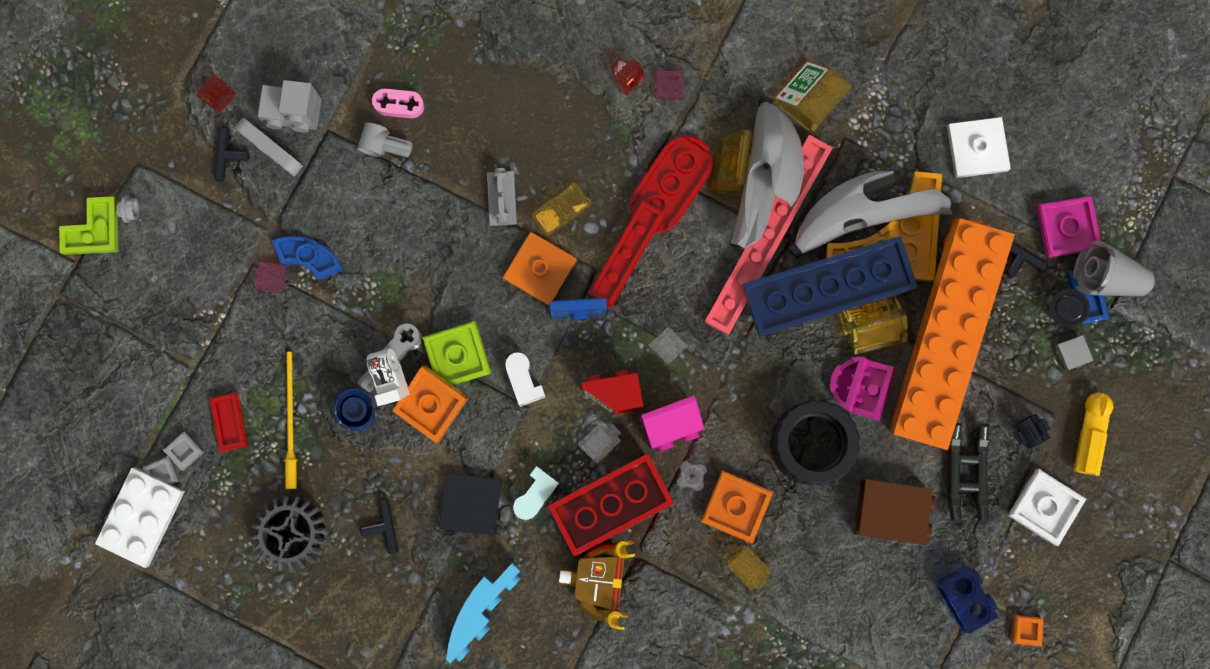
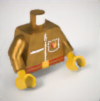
[559,540,635,630]

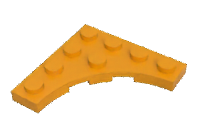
[825,171,942,282]

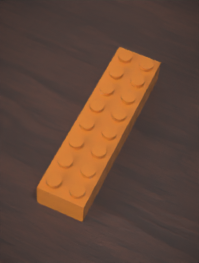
[889,218,1015,450]

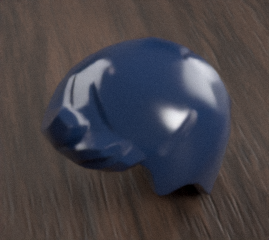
[330,385,375,432]

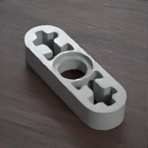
[234,117,303,177]

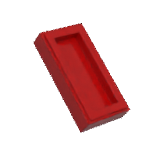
[209,392,249,452]

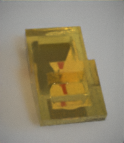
[531,182,593,237]

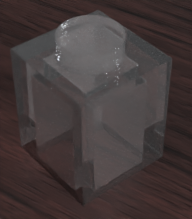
[578,421,621,465]

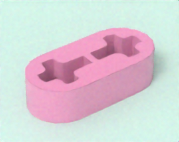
[372,89,424,118]

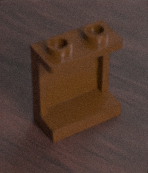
[854,479,936,545]

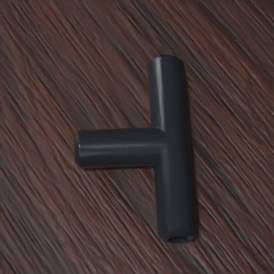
[214,127,250,182]
[1005,242,1048,278]
[360,498,399,554]

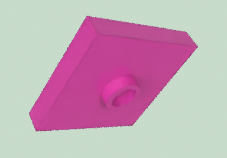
[1036,196,1101,258]

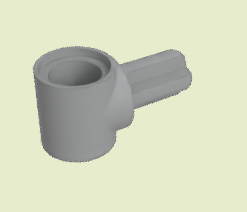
[357,122,413,157]

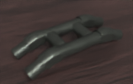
[948,422,990,524]

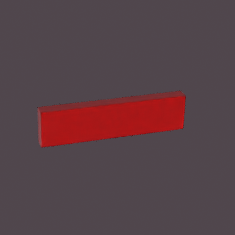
[588,200,666,308]

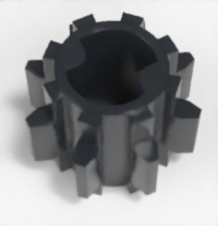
[1013,414,1051,449]

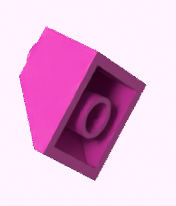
[639,396,704,452]

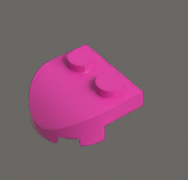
[830,357,896,421]

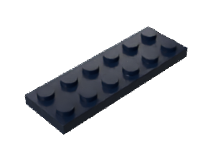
[742,236,918,337]

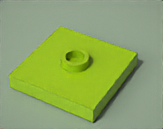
[422,321,492,385]

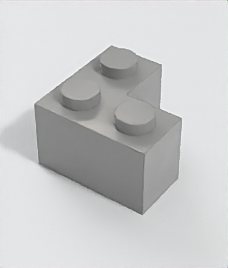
[258,80,322,133]

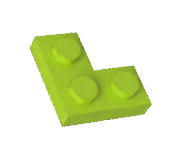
[59,196,118,255]

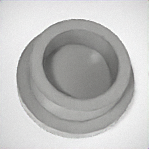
[117,195,139,223]

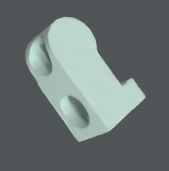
[513,466,559,520]

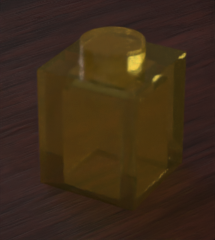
[725,546,772,591]

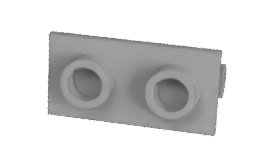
[487,168,517,226]

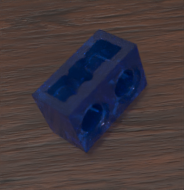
[934,566,998,634]

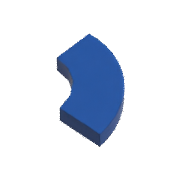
[271,236,344,280]

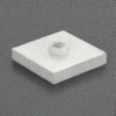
[947,117,1011,178]
[1008,469,1086,546]

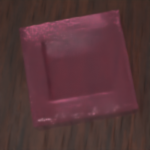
[656,71,684,100]
[255,262,288,294]

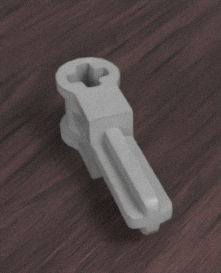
[358,323,423,393]

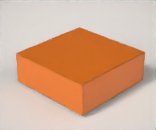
[1011,615,1044,647]

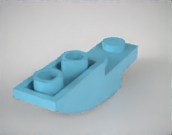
[446,562,521,664]

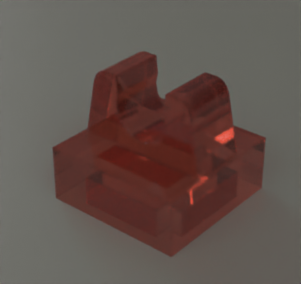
[611,58,645,96]
[196,75,236,114]

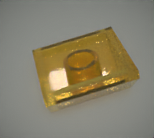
[709,130,753,194]

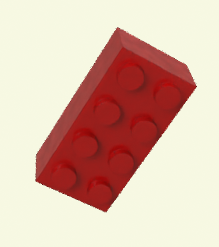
[548,454,674,556]

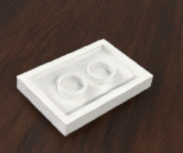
[95,467,185,568]

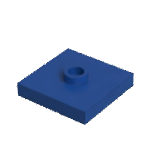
[550,298,607,321]

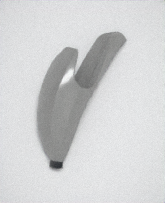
[730,96,804,249]
[789,171,954,258]

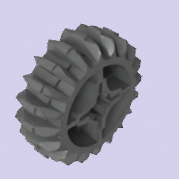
[250,496,328,572]

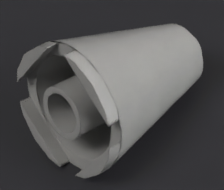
[1073,241,1155,296]

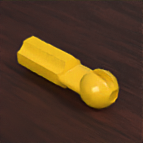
[1073,392,1114,476]

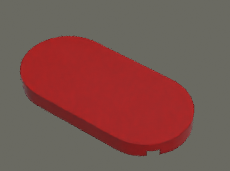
[629,136,713,234]

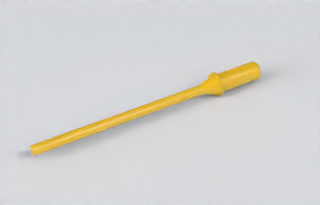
[284,352,298,489]

